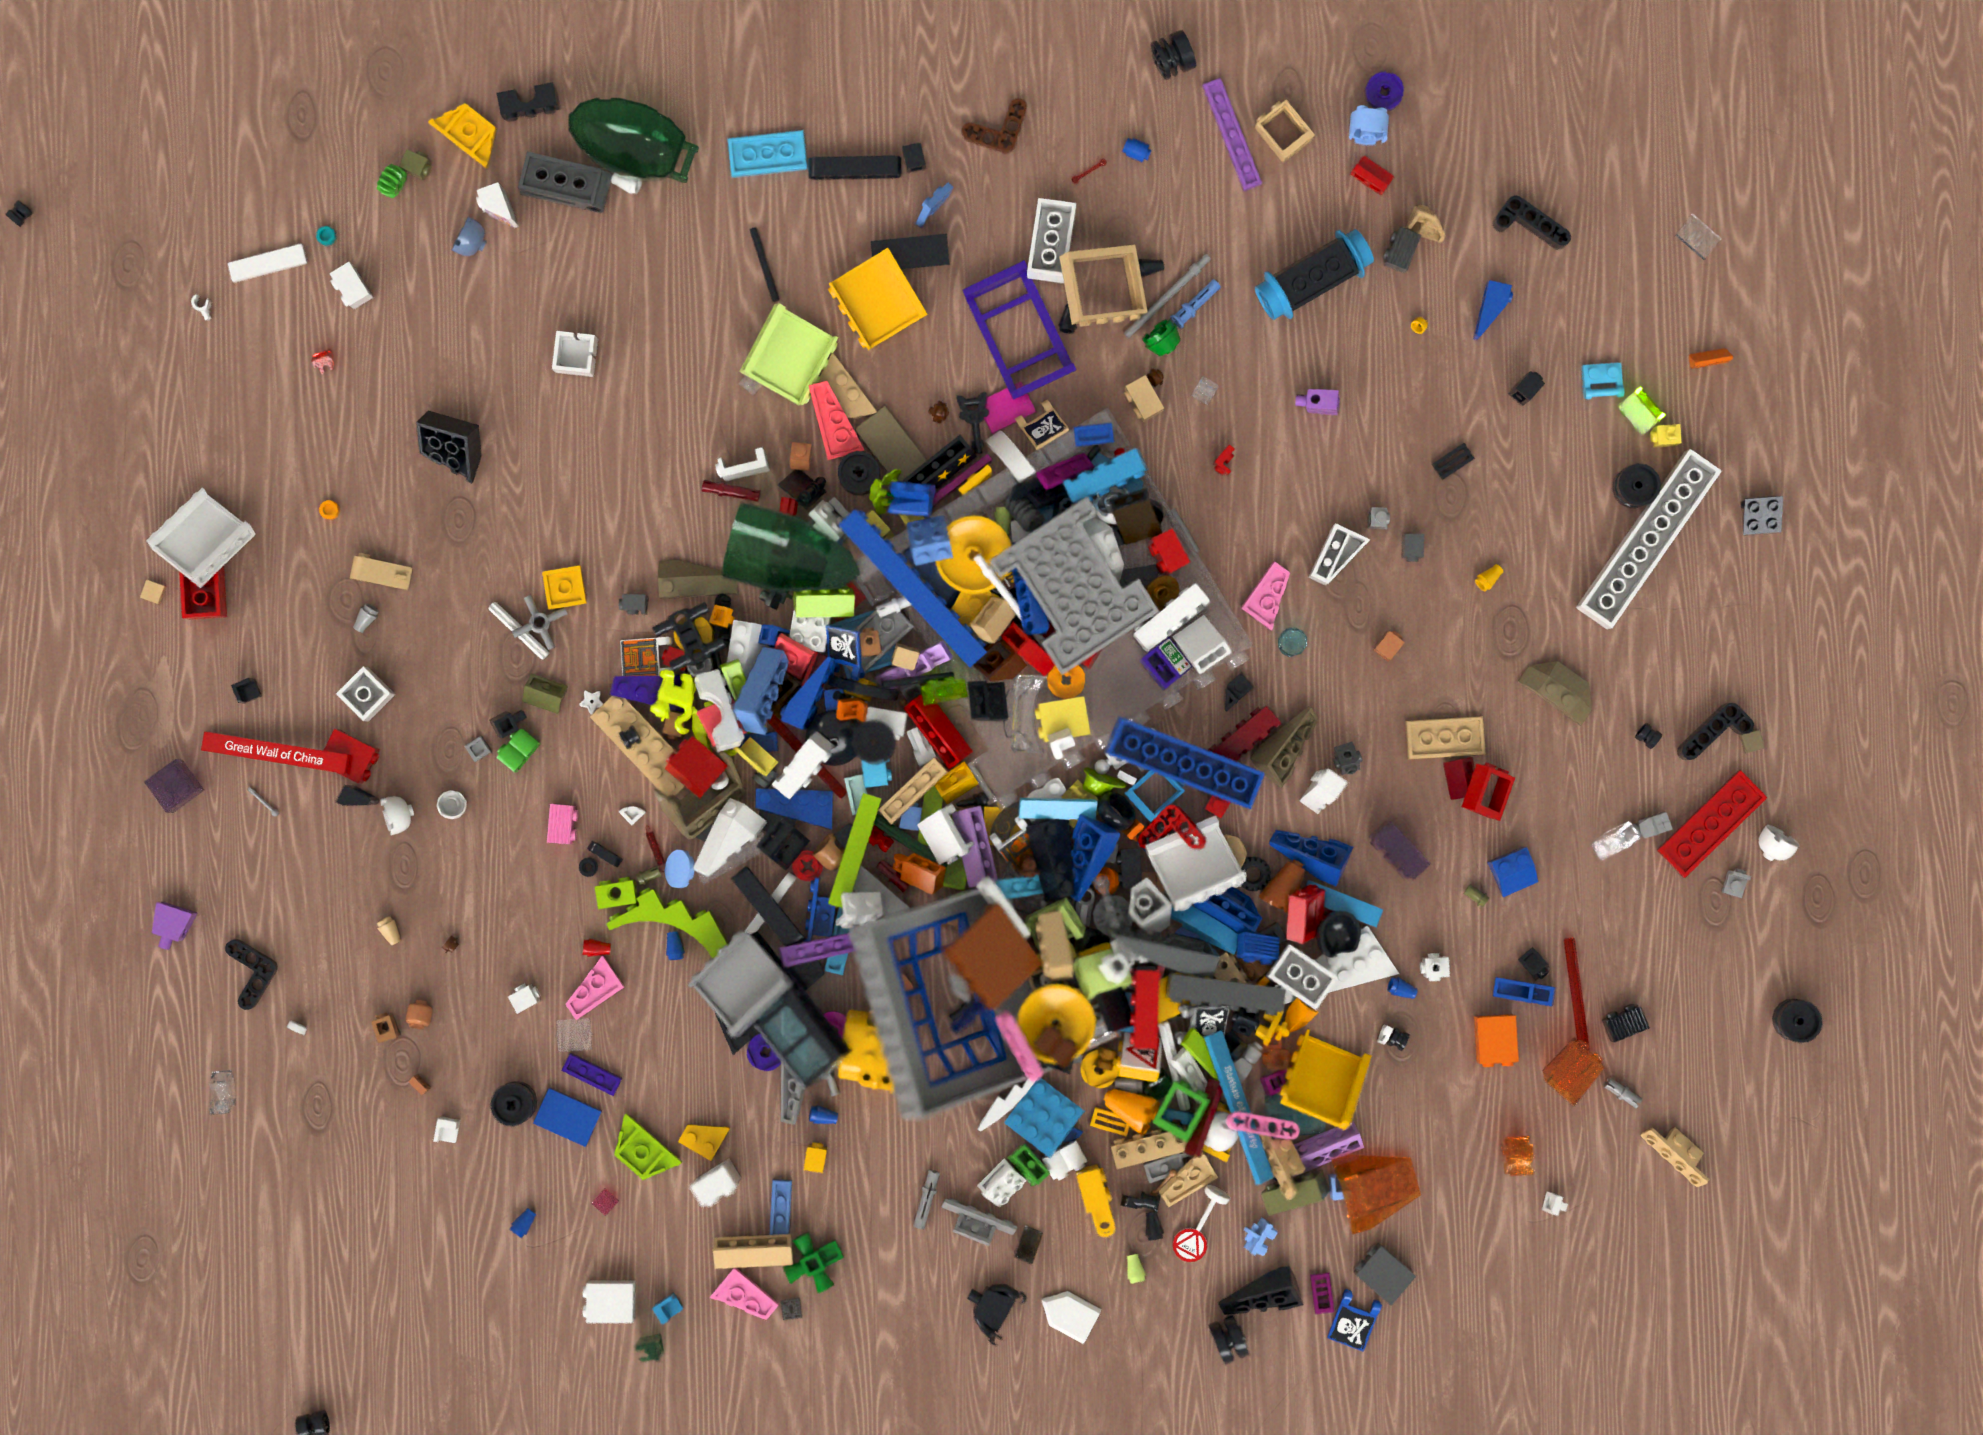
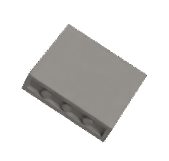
[688,931,793,1037]

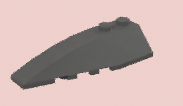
[1108,927,1220,978]

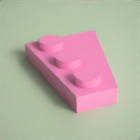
[1241,561,1290,631]
[565,955,625,1020]
[710,1268,779,1320]

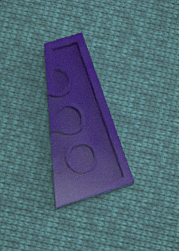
[609,675,693,712]

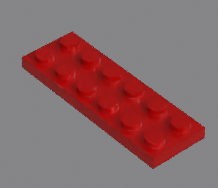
[1657,770,1767,878]

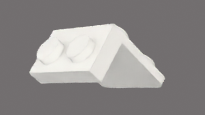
[835,892,883,928]

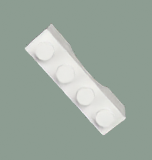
[694,669,744,752]

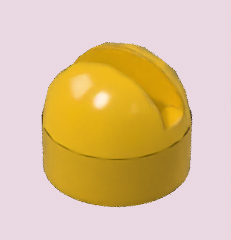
[1411,317,1428,334]

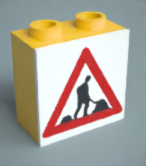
[1116,1032,1162,1082]

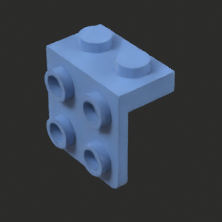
[907,516,953,566]

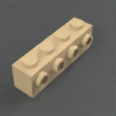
[1110,1123,1187,1169]
[713,1234,793,1269]

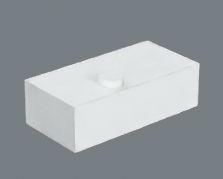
[1027,198,1076,283]

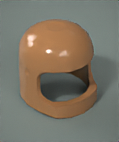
[813,833,845,870]

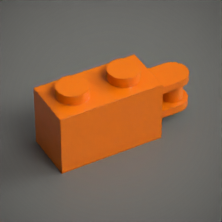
[892,853,946,895]

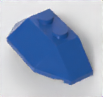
[1193,887,1262,933]

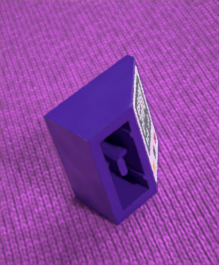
[1139,637,1193,690]

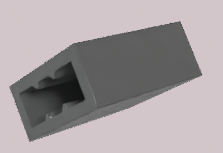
[1354,1243,1417,1306]

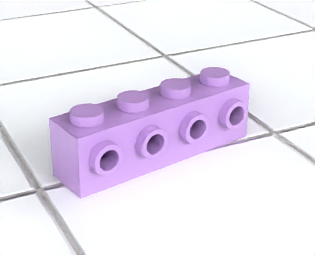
[952,806,998,888]

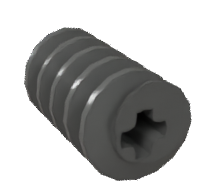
[1005,494,1044,532]

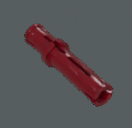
[702,480,761,502]

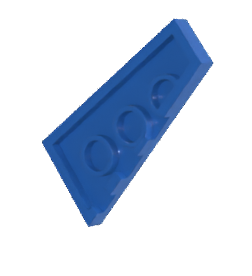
[755,789,833,830]

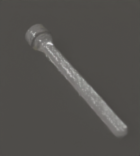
[1093,876,1131,964]

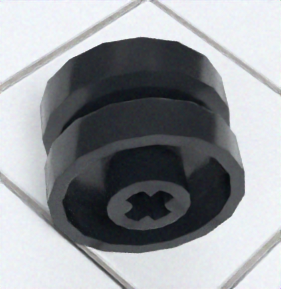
[838,451,881,496]
[1612,463,1661,508]
[852,720,896,765]
[1772,999,1823,1043]
[490,1081,537,1126]
[1208,1314,1250,1365]

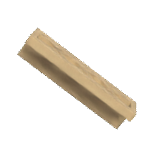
[879,757,948,824]

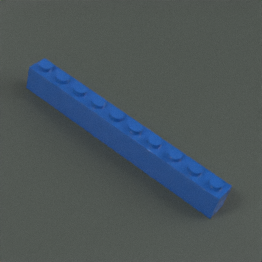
[838,509,987,667]

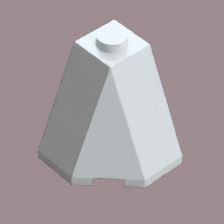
[1129,878,1172,934]

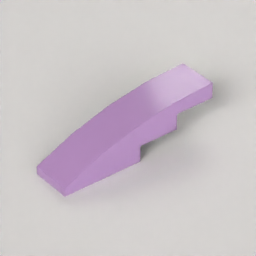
[875,641,953,689]

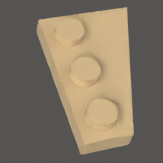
[1159,1151,1218,1207]

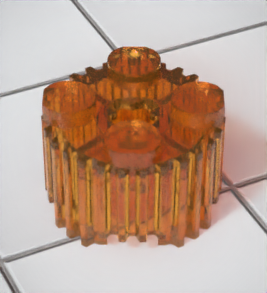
[1501,1136,1535,1176]

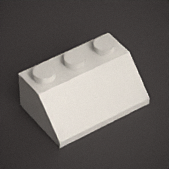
[727,620,770,679]

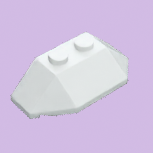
[1082,515,1124,583]

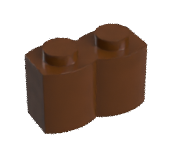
[1032,1024,1079,1068]

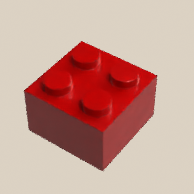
[1147,528,1190,575]

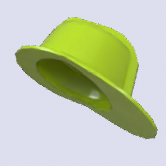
[1083,767,1127,796]

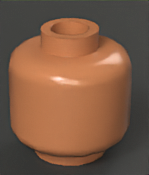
[406,1000,433,1029]

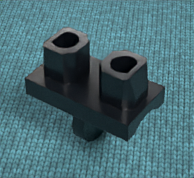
[759,573,793,610]

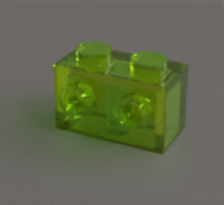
[1618,387,1665,435]
[920,676,968,706]

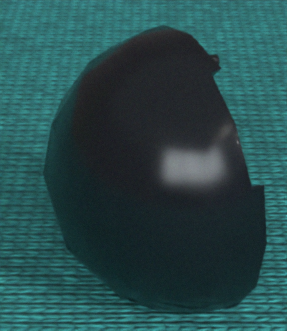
[1316,911,1361,958]

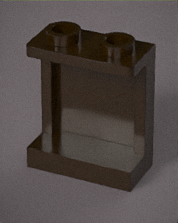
[1110,488,1162,545]

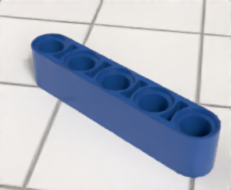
[1011,542,1049,635]

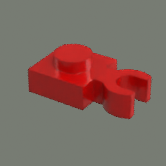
[868,825,894,853]

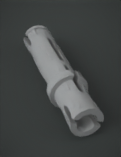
[913,1170,940,1229]

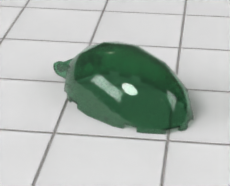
[568,98,699,183]

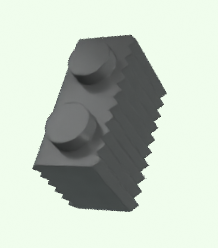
[1383,227,1421,273]

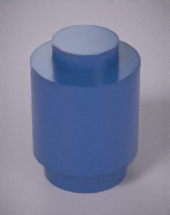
[1122,138,1152,163]

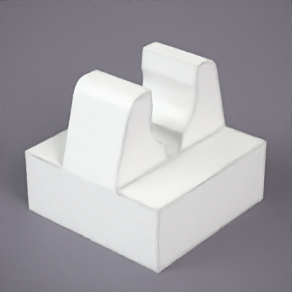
[1542,1191,1568,1216]

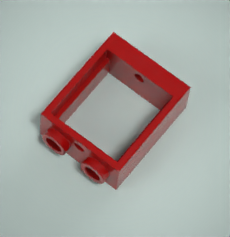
[1461,762,1515,821]
[1286,884,1325,944]

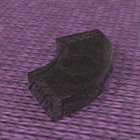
[990,801,1028,840]

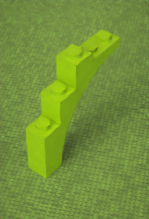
[606,888,729,958]

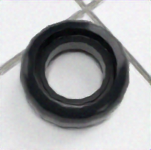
[1097,792,1136,831]

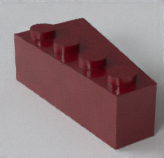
[1208,706,1282,761]

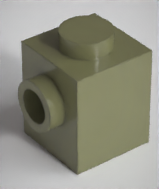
[399,149,432,180]

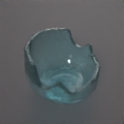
[1278,627,1307,657]

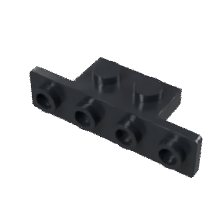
[1009,478,1072,509]

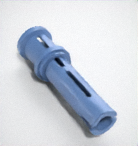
[1170,279,1221,329]

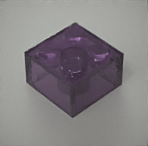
[144,759,204,813]

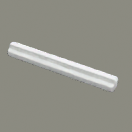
[488,602,549,659]

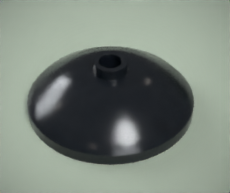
[805,710,860,766]

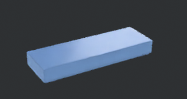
[769,1179,792,1235]

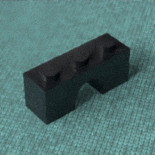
[497,82,560,121]

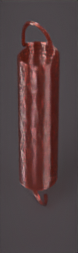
[645,825,665,872]

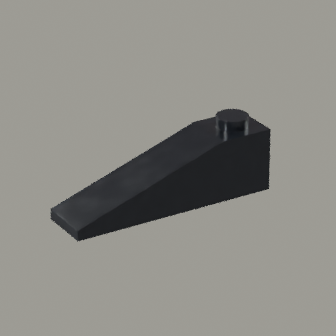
[1218,1266,1303,1315]

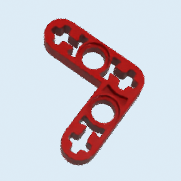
[1138,804,1207,850]

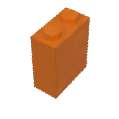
[1474,1014,1519,1067]

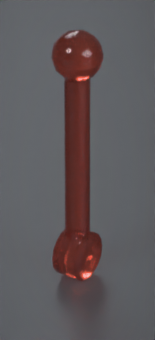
[1072,159,1107,184]

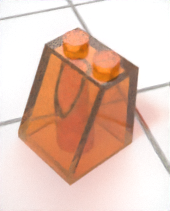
[1543,1037,1605,1106]

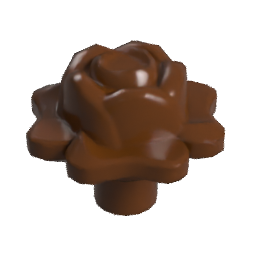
[929,401,949,424]

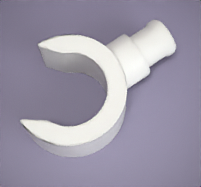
[191,294,211,320]

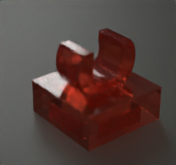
[311,349,334,374]

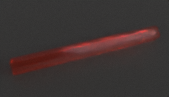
[767,713,847,798]
[1564,938,1590,1052]

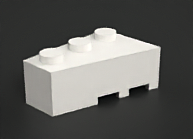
[772,731,834,799]

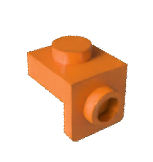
[836,697,868,722]

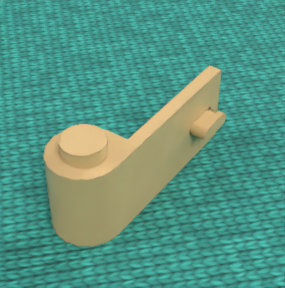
[350,553,412,590]

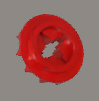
[792,850,823,881]

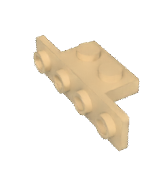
[1641,1127,1709,1187]
[1259,1134,1306,1200]

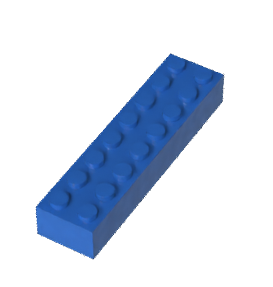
[1104,716,1265,809]

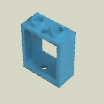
[1124,771,1185,822]

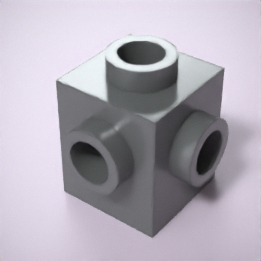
[1333,742,1362,775]

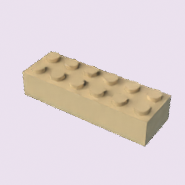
[590,696,686,797]

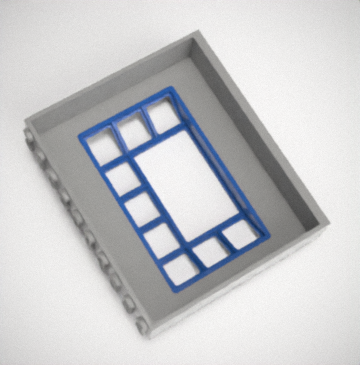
[849,882,1053,1119]

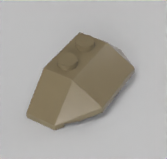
[1518,661,1592,726]

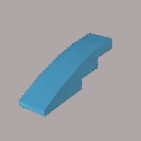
[1306,880,1383,928]
[1171,904,1238,954]

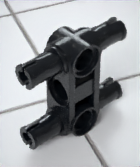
[652,602,726,672]

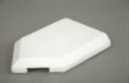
[1042,1291,1101,1344]

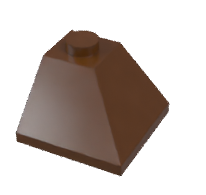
[973,639,1027,681]

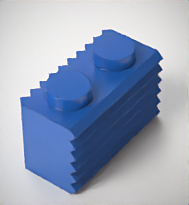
[1237,931,1280,965]

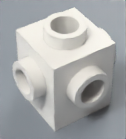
[1420,953,1450,981]

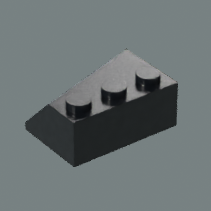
[416,410,482,484]

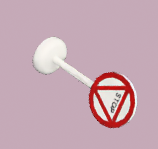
[1173,1185,1230,1262]

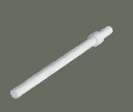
[974,554,1045,649]

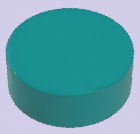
[316,226,337,246]

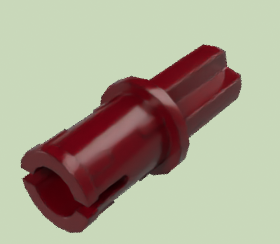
[876,860,910,892]

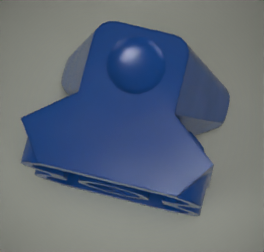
[888,481,936,517]

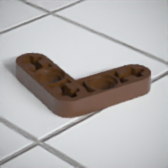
[962,98,1027,153]

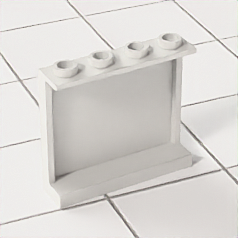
[147,488,256,588]
[1145,815,1246,911]

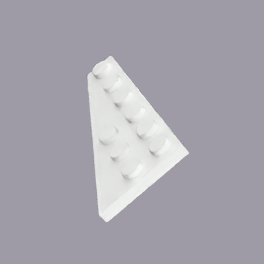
[1273,925,1399,1004]

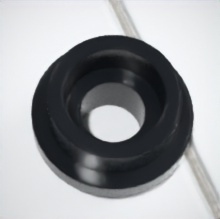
[579,858,598,877]

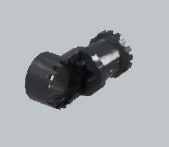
[1120,1191,1161,1212]

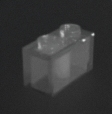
[1591,821,1640,860]

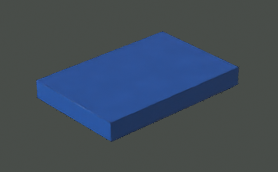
[533,1088,602,1147]

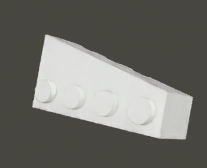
[1133,583,1210,654]

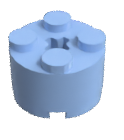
[1349,105,1389,145]

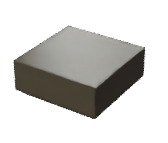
[1740,730,1765,753]

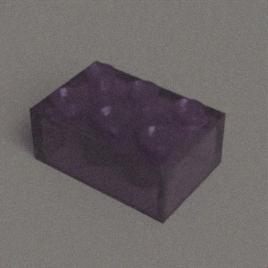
[1369,821,1431,880]

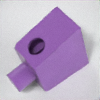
[1296,389,1340,415]
[152,902,197,950]

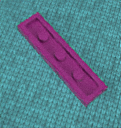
[932,454,992,508]

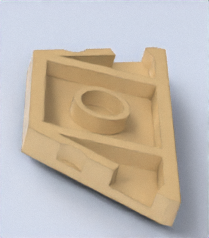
[819,353,877,419]

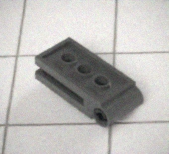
[518,151,613,213]

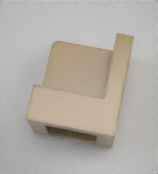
[891,643,919,671]

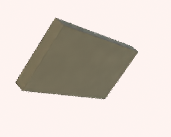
[855,406,927,481]

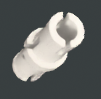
[876,596,911,618]

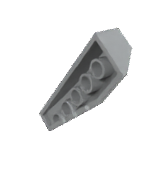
[781,1006,812,1124]

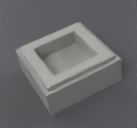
[465,736,492,762]

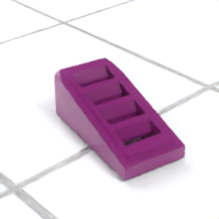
[1260,1065,1292,1096]
[1310,1273,1335,1315]

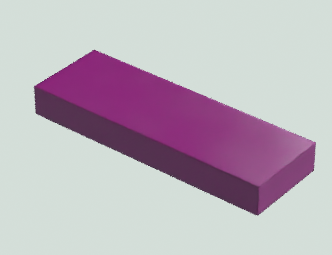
[1036,453,1095,490]

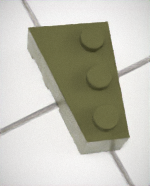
[1261,1169,1330,1216]

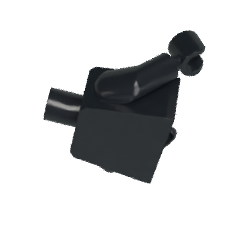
[967,1284,1026,1346]

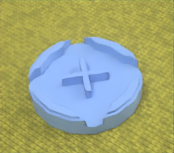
[665,850,695,888]

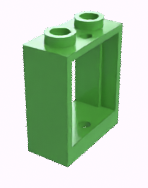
[1153,1080,1211,1142]

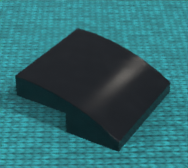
[967,681,1008,721]

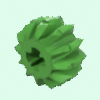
[377,164,407,198]

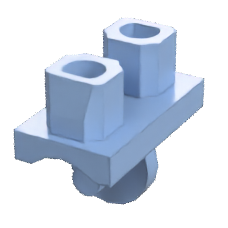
[1244,1217,1278,1256]

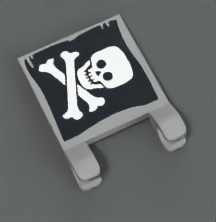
[1174,1004,1229,1044]

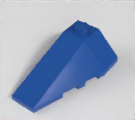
[780,656,835,730]
[1070,815,1121,901]
[1269,830,1353,886]

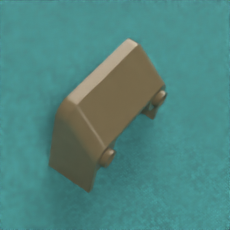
[654,745,745,839]

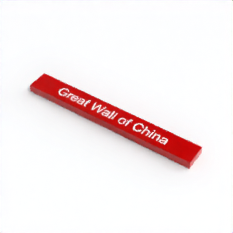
[201,732,350,774]

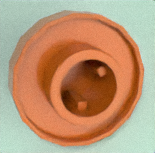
[1093,867,1119,896]

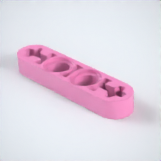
[996,1011,1043,1081]
[1226,1112,1299,1139]

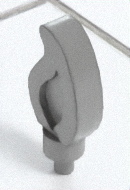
[948,975,970,1003]

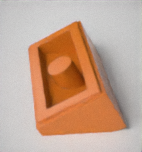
[1688,348,1733,369]

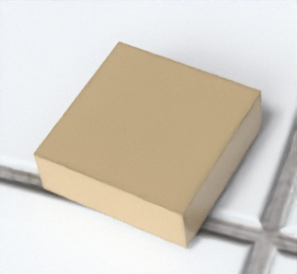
[140,580,166,604]

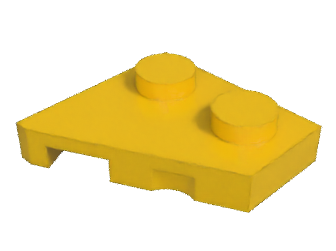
[678,1124,730,1161]

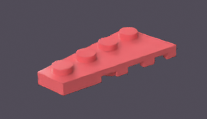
[808,380,865,460]

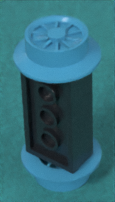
[1255,229,1374,320]

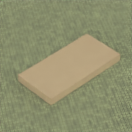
[1405,716,1485,759]

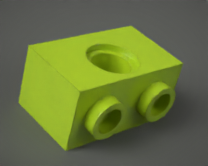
[594,877,638,909]

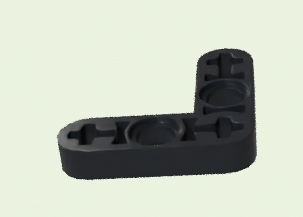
[828,675,899,701]
[225,939,278,1010]

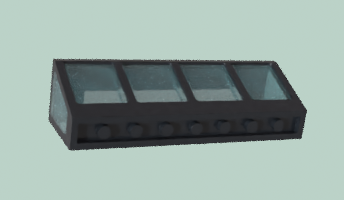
[751,931,852,1089]

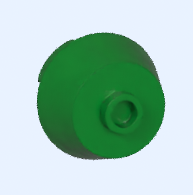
[1142,319,1181,356]

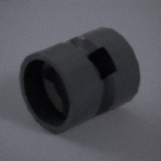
[295,1410,330,1435]

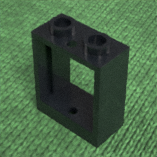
[756,816,810,870]

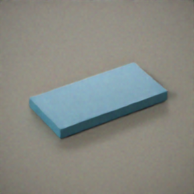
[727,130,808,178]

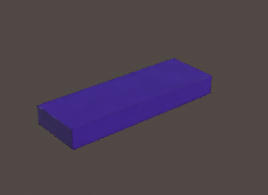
[561,1053,622,1096]

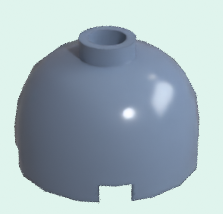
[452,216,487,256]

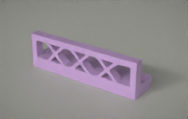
[1293,1120,1364,1177]

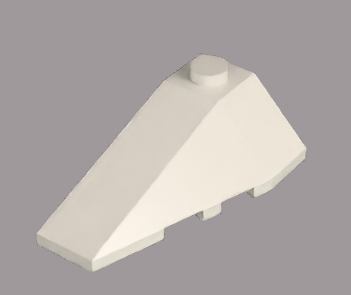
[693,798,767,877]

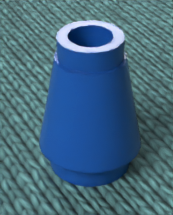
[666,931,685,961]
[1387,977,1418,999]
[809,1105,838,1124]
[510,1208,537,1238]

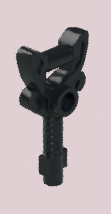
[957,392,989,454]

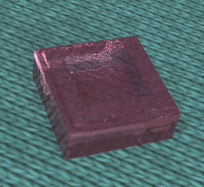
[591,1188,619,1216]

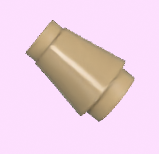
[377,916,401,946]

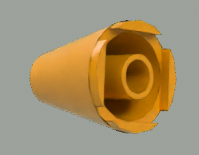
[1104,1088,1160,1135]

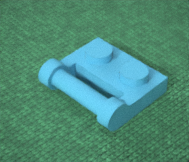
[1582,362,1624,399]

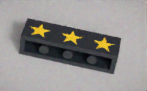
[902,435,977,489]

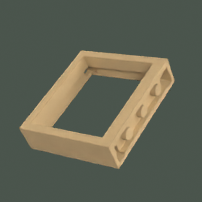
[1059,245,1148,327]

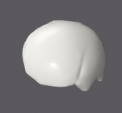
[437,790,467,820]

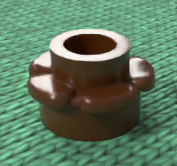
[1147,368,1164,387]
[442,935,459,953]

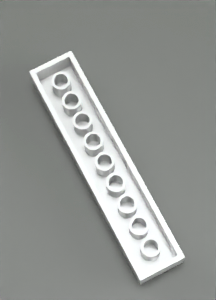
[1576,449,1722,629]

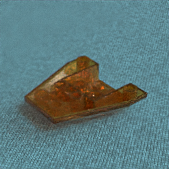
[1331,1154,1421,1235]

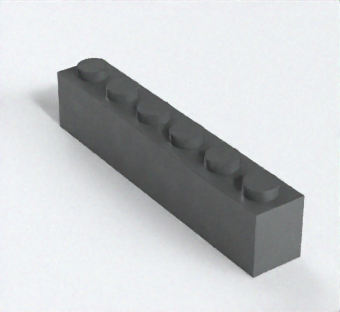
[1165,974,1286,1016]

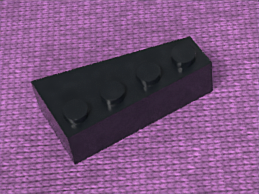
[1026,819,1074,902]

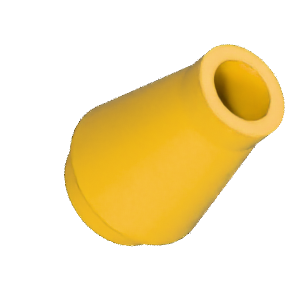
[1475,564,1504,591]

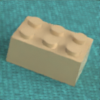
[1035,911,1073,983]

